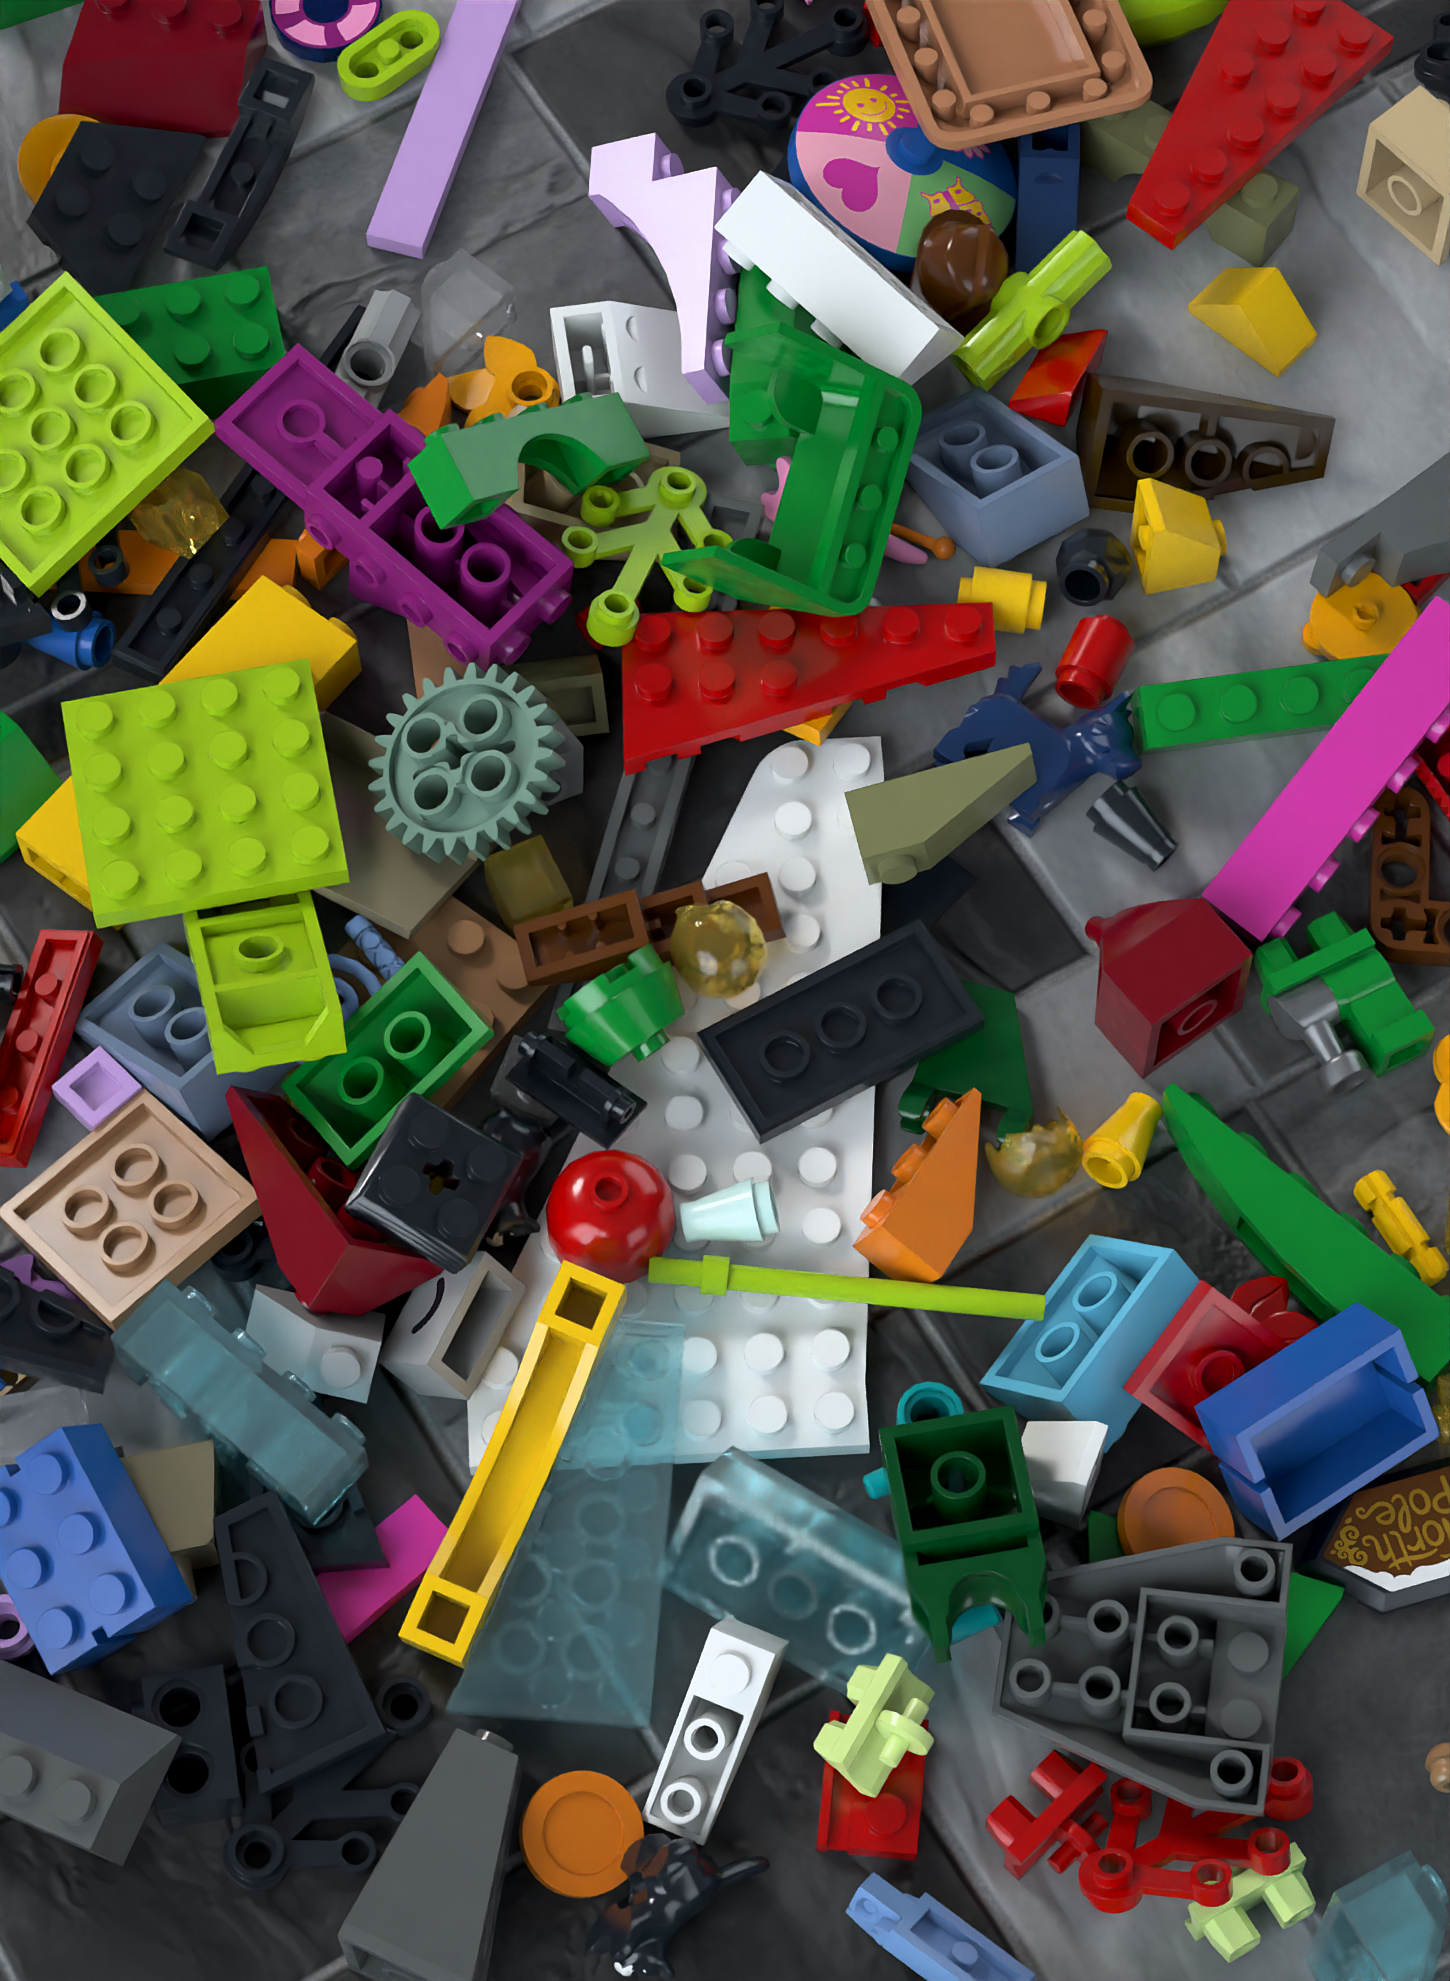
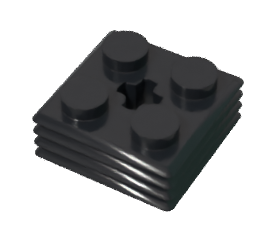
[344,1092,523,1274]

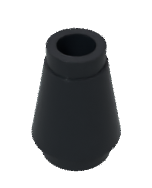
[1086,779,1180,872]

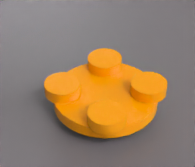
[1301,572,1422,661]

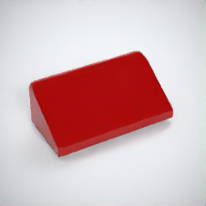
[1008,329,1108,427]

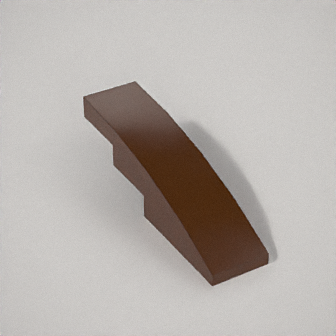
[513,872,787,987]

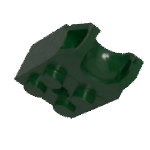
[879,1405,1048,1664]

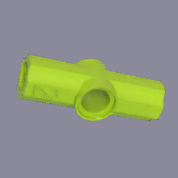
[949,230,1112,391]

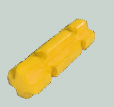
[1353,1170,1449,1287]

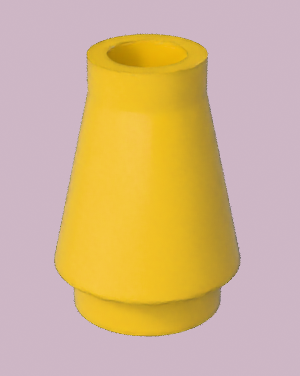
[1081,1092,1163,1189]

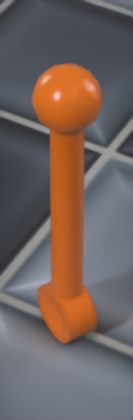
[890,523,956,560]

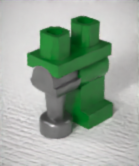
[1253,911,1436,1098]

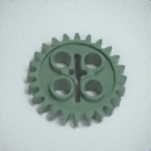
[368,662,566,865]

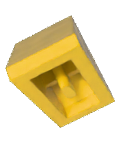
[1187,267,1318,378]

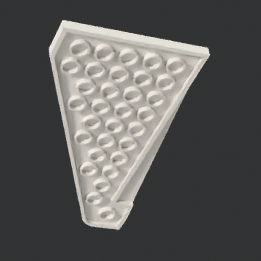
[467,736,884,1476]

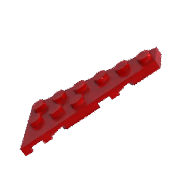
[1126,0,1395,251]
[622,602,996,776]

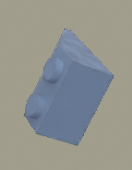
[905,386,1090,568]
[74,941,298,1143]

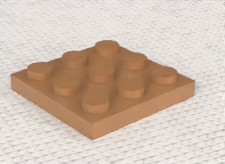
[331,895,560,1112]
[0,1088,262,1336]

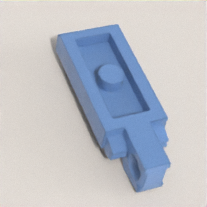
[846,1872,1037,1981]

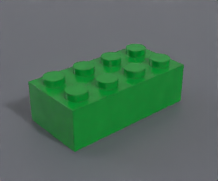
[92,266,285,419]

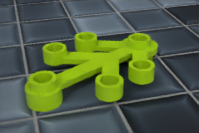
[560,466,733,647]

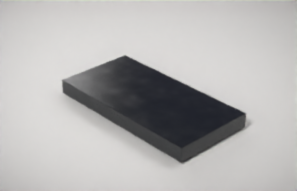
[696,918,985,1145]

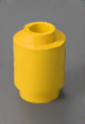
[957,566,1047,635]

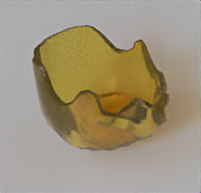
[670,900,768,1001]
[985,1106,1084,1199]

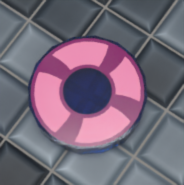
[269,0,384,63]

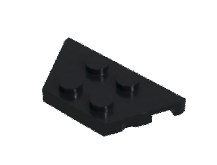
[26,121,207,297]

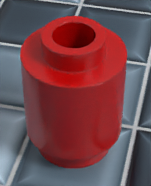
[1055,615,1135,710]

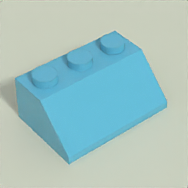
[979,1234,1200,1454]

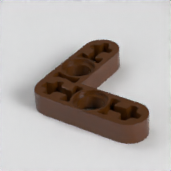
[1367,786,1450,967]

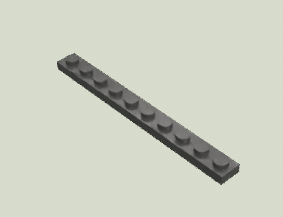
[547,493,765,1045]

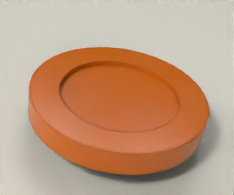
[1117,1467,1235,1556]
[519,1771,644,1898]

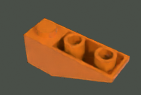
[852,1087,982,1284]

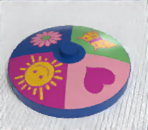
[787,74,1017,274]

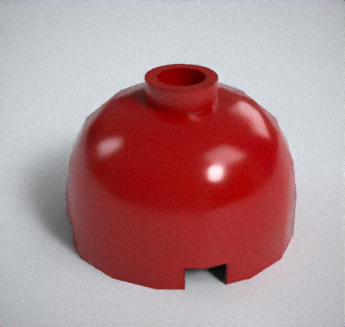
[545,1149,677,1284]

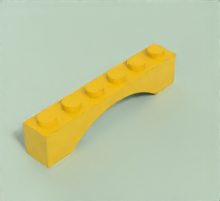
[398,1260,627,1669]

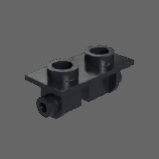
[505,1031,648,1150]

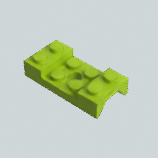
[182,890,347,1075]

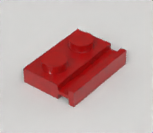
[816,1710,929,1861]

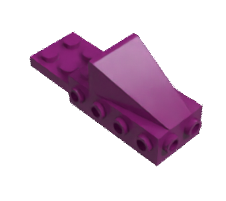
[213,343,574,673]

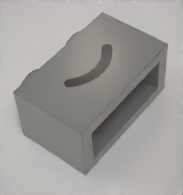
[377,1251,527,1400]

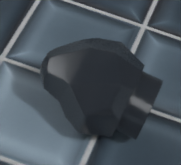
[1055,528,1133,607]

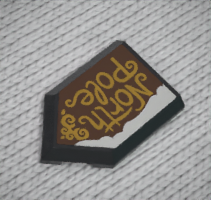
[1296,1457,1450,1615]

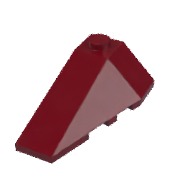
[225,1085,444,1317]

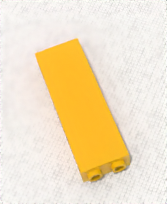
[15,575,362,931]

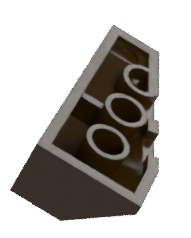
[1076,372,1336,513]

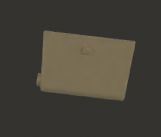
[312,707,498,940]

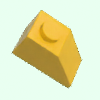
[1129,478,1227,595]

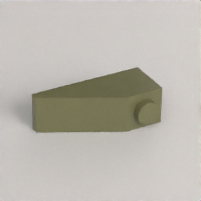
[844,742,1037,885]

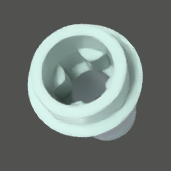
[680,1177,780,1243]

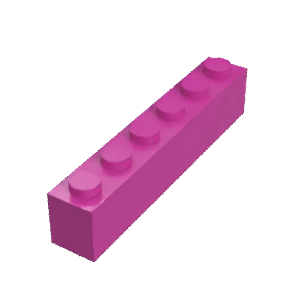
[1200,595,1450,947]

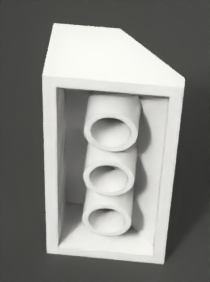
[714,170,966,385]

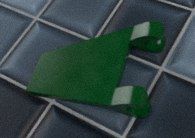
[898,979,1034,1161]

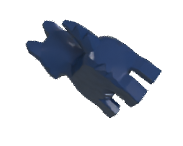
[933,662,1142,838]

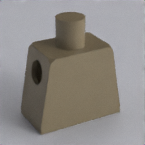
[120,1439,222,1606]

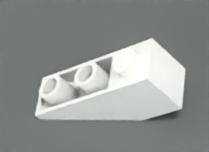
[641,1616,790,1845]

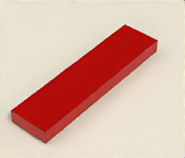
[0,929,104,1168]

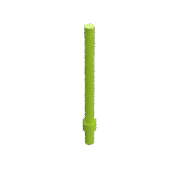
[648,1255,1046,1321]

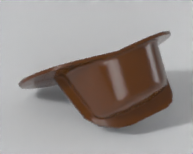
[909,209,1009,337]

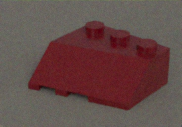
[58,0,268,139]

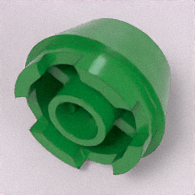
[555,944,685,1068]

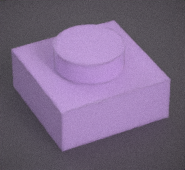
[51,1046,143,1132]

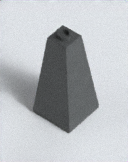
[337,1728,522,1981]

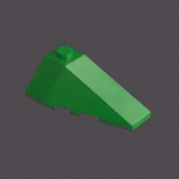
[729,264,846,466]

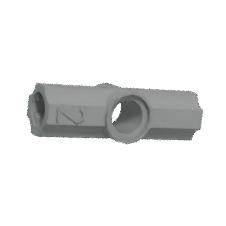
[335,289,422,409]

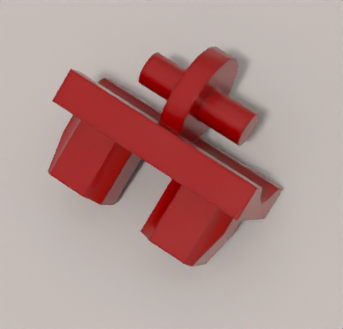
[985,1749,1109,1881]

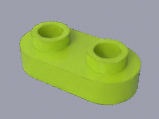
[337,9,441,102]

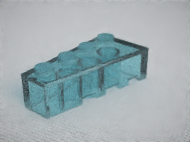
[110,1278,369,1526]

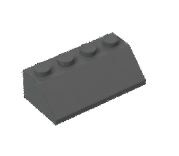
[0,1659,182,1867]

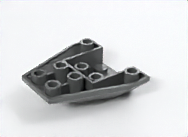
[992,1537,1293,1817]

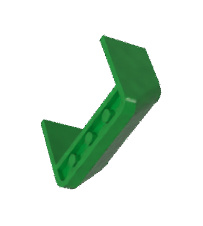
[661,321,922,617]

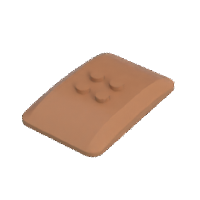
[865,0,1153,150]

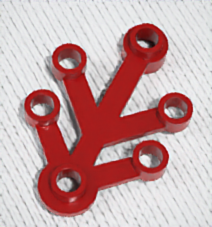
[1078,1756,1314,1914]

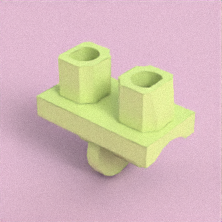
[813,1653,935,1798]
[1184,1836,1316,1963]

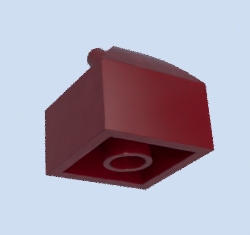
[1085,898,1253,1079]

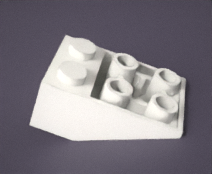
[550,301,730,439]

